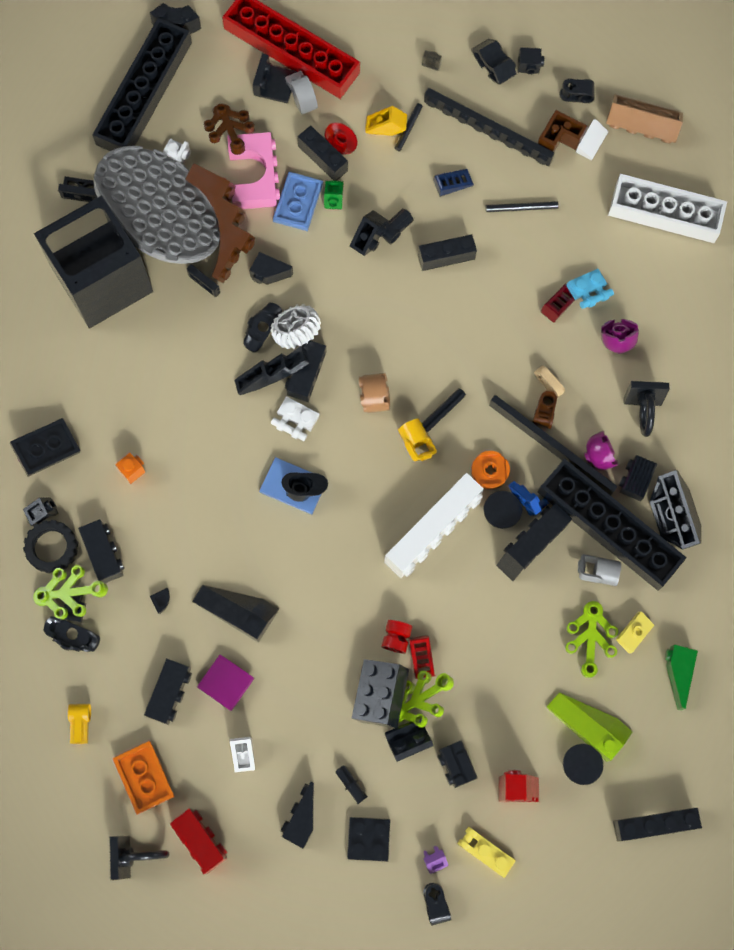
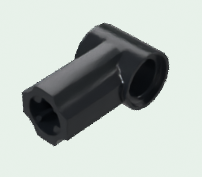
[382,208,414,244]

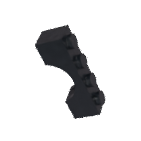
[613,807,702,841]

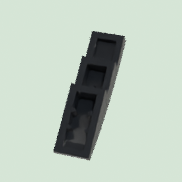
[234,346,309,396]

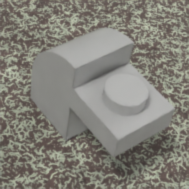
[285,71,318,114]

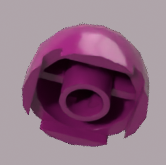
[601,319,639,354]
[584,431,619,470]

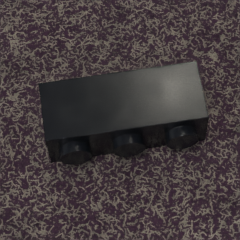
[297,125,348,181]
[418,234,477,271]
[285,340,327,402]
[78,519,125,583]
[144,658,192,725]

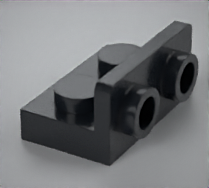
[385,718,434,762]

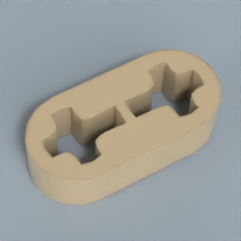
[534,365,565,398]

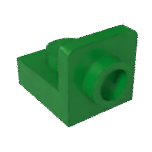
[324,180,344,209]

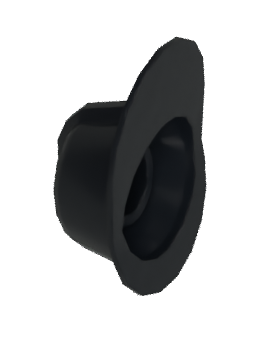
[281,472,328,502]

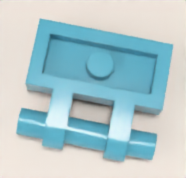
[566,269,614,309]

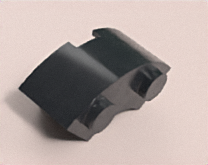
[149,3,201,34]
[471,39,517,85]

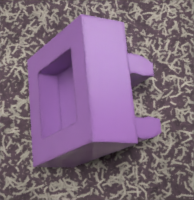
[423,846,449,874]

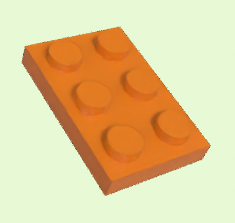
[112,741,175,815]

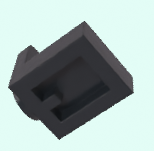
[23,497,58,526]

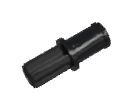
[335,765,368,805]

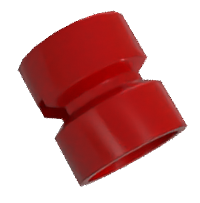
[381,620,412,654]

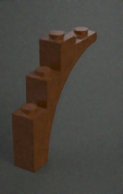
[185,163,255,284]

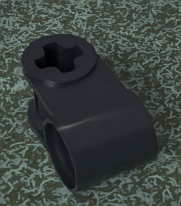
[559,78,595,103]
[423,883,451,926]

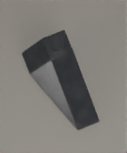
[192,585,279,643]

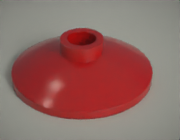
[324,123,358,154]

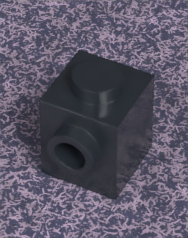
[518,47,544,75]

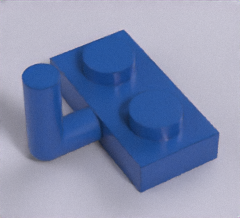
[508,481,549,516]

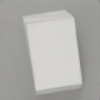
[230,737,255,772]

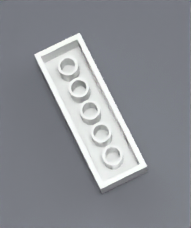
[608,174,727,243]
[384,473,484,578]

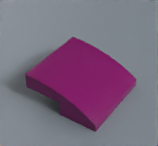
[197,655,255,711]

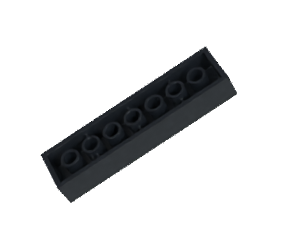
[92,18,192,151]
[537,458,687,591]

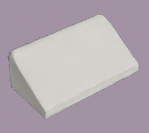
[576,119,608,161]

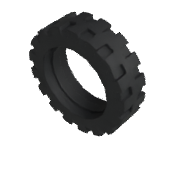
[23,520,78,573]

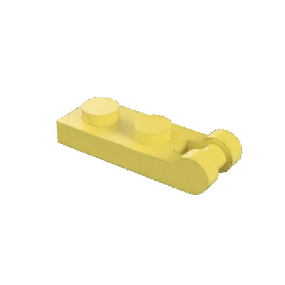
[457,827,516,878]

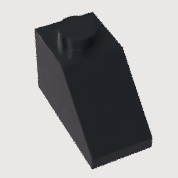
[249,252,293,285]

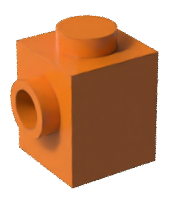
[115,453,145,484]

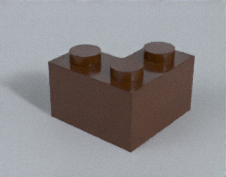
[538,110,588,152]

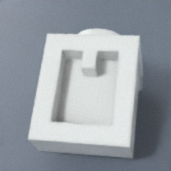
[163,139,191,164]

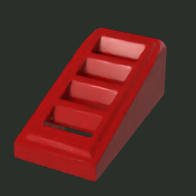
[409,635,435,679]

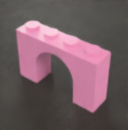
[227,132,280,209]

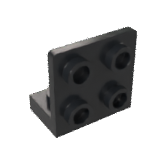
[252,54,297,103]

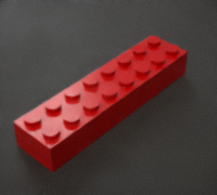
[222,0,360,99]

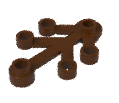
[204,104,255,155]

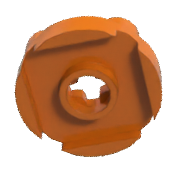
[471,451,510,489]

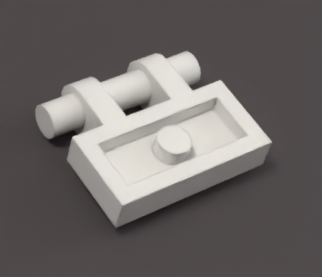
[271,396,320,441]

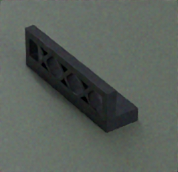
[58,176,98,202]

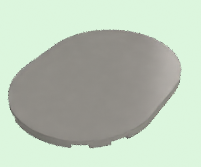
[94,146,220,264]

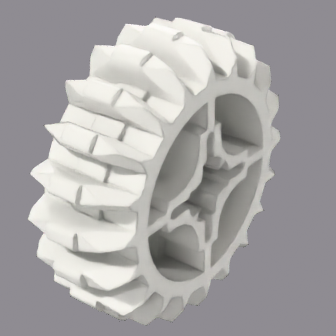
[271,304,321,349]

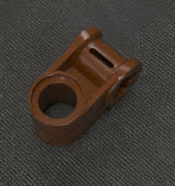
[532,391,557,429]

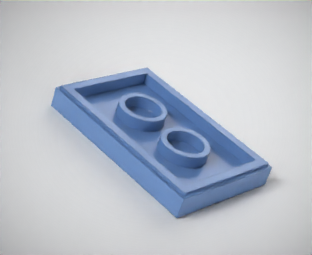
[273,172,323,231]
[260,457,328,515]

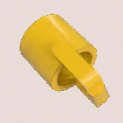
[397,418,437,461]

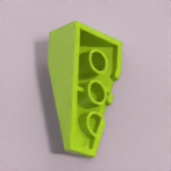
[546,692,633,762]

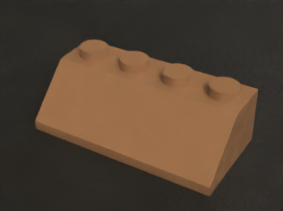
[606,94,683,144]

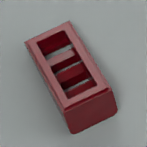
[541,283,575,323]

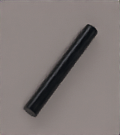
[395,103,423,152]

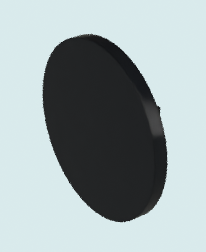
[483,491,522,529]
[563,744,604,785]

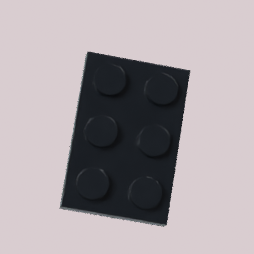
[10,418,80,477]

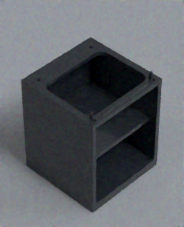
[34,195,153,329]

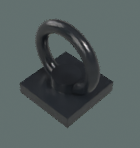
[624,381,670,437]
[109,836,170,880]

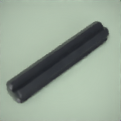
[422,388,466,432]

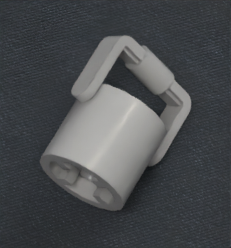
[577,554,621,586]

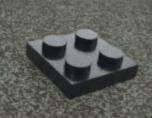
[347,817,390,862]

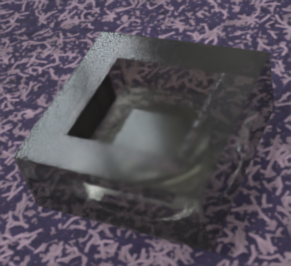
[422,50,442,71]

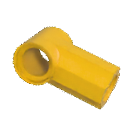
[68,704,91,744]

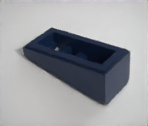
[434,169,474,197]

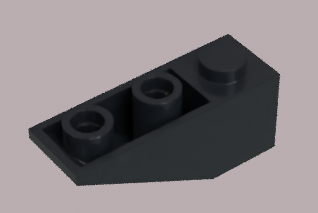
[280,781,314,849]

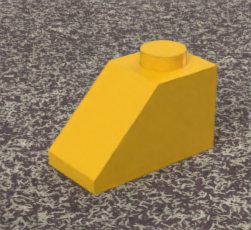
[365,106,407,136]

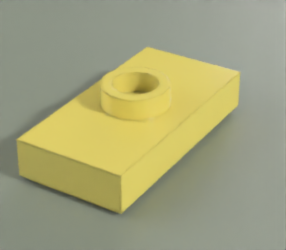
[616,611,654,654]

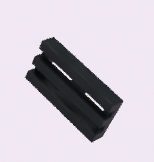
[187,264,221,297]

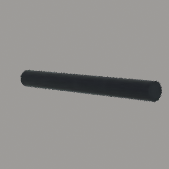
[486,201,559,212]

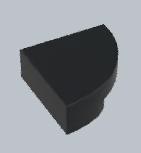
[150,588,170,614]

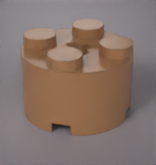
[359,373,390,413]

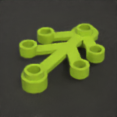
[33,565,108,619]
[565,601,618,678]
[399,670,454,727]

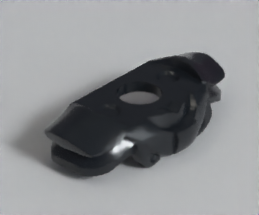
[243,302,282,352]
[43,616,100,652]

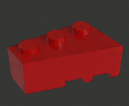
[499,770,539,802]
[169,808,228,875]

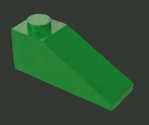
[665,645,698,710]

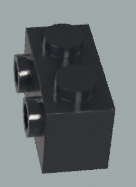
[349,210,388,256]

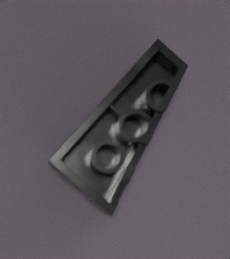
[496,503,572,581]

